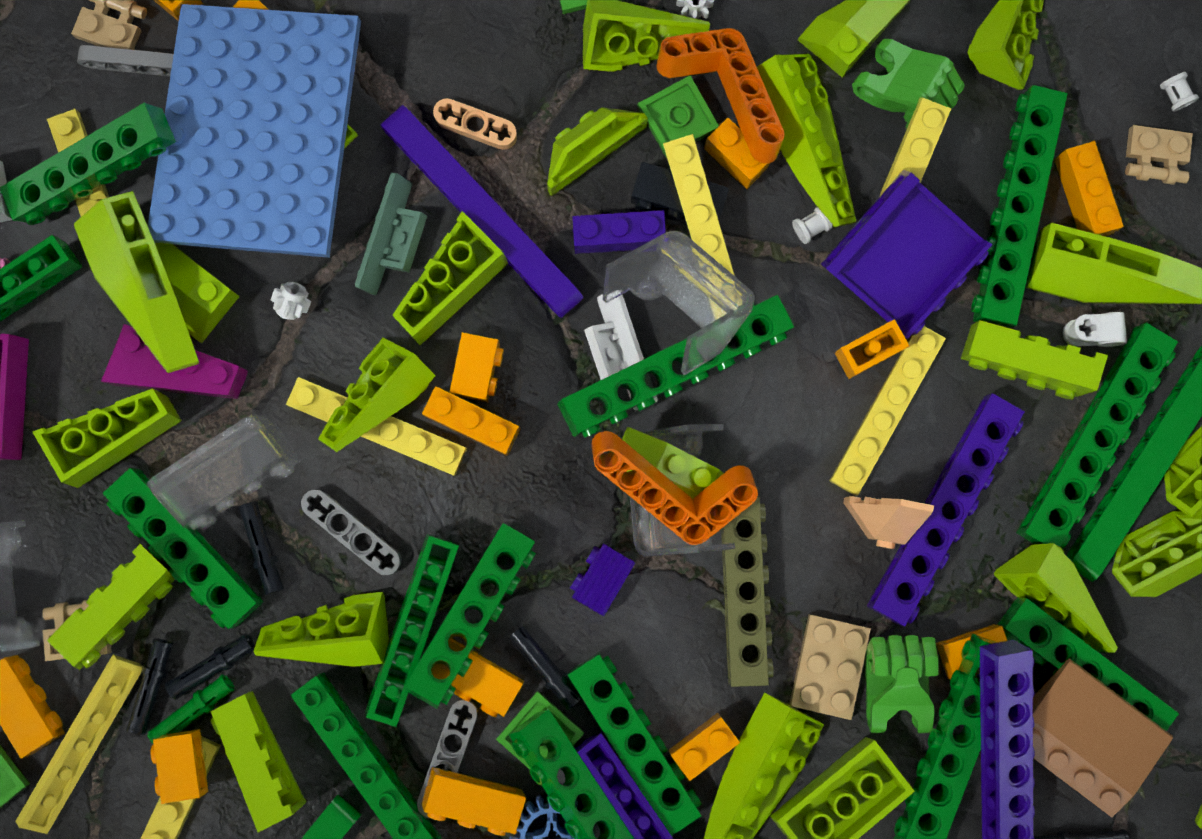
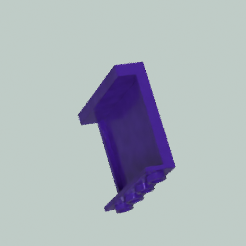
[821,170,992,339]

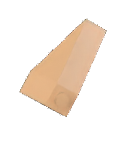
[844,496,934,549]

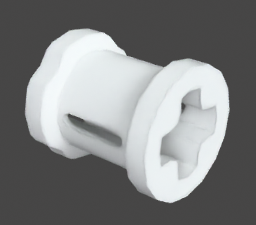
[1160,72,1199,112]
[792,207,833,244]

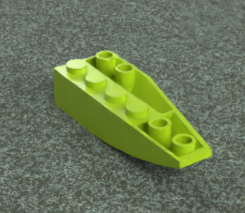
[757,54,857,227]
[74,191,199,373]
[1026,223,1202,304]
[704,692,824,839]

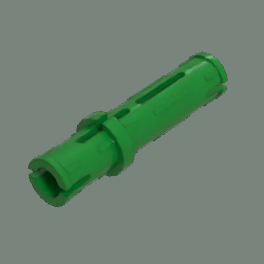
[147,674,235,745]

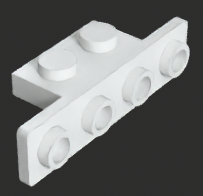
[584,287,658,410]

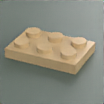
[789,614,871,720]

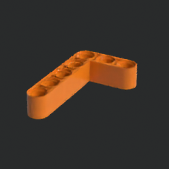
[656,28,785,164]
[591,431,758,545]

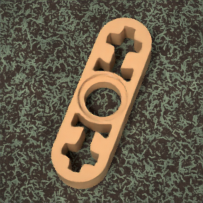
[433,98,517,150]

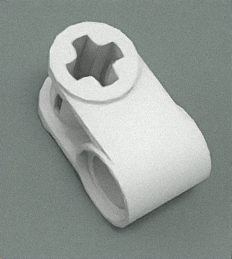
[1063,312,1127,347]

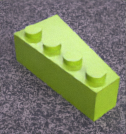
[392,211,508,345]

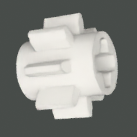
[676,0,714,19]
[271,282,311,320]

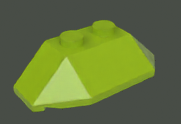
[547,107,648,196]
[1164,426,1202,519]
[622,427,724,499]
[1112,511,1202,597]

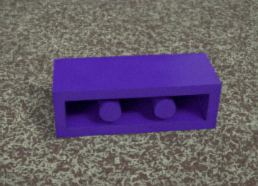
[572,210,666,254]

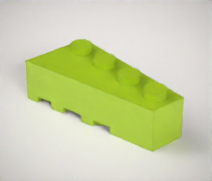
[961,320,1108,400]
[32,388,182,488]
[47,544,175,670]
[211,691,306,833]

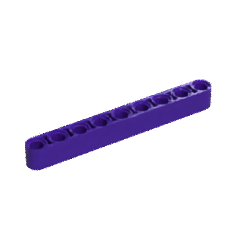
[380,105,584,318]

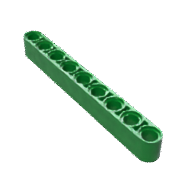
[1066,345,1202,582]

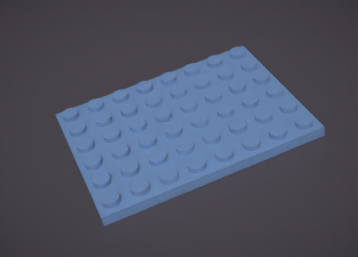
[148,4,361,258]

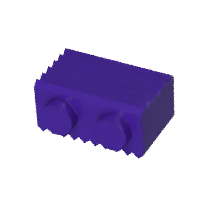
[570,544,635,616]

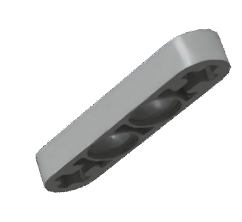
[77,45,174,77]
[301,490,402,575]
[417,699,478,818]

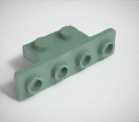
[355,173,427,295]

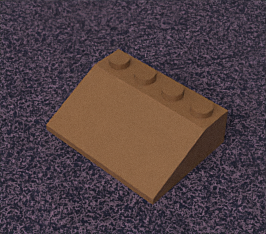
[1033,658,1173,817]

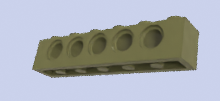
[721,497,773,687]

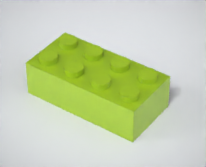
[770,737,915,839]

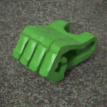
[852,39,965,128]
[865,635,938,733]

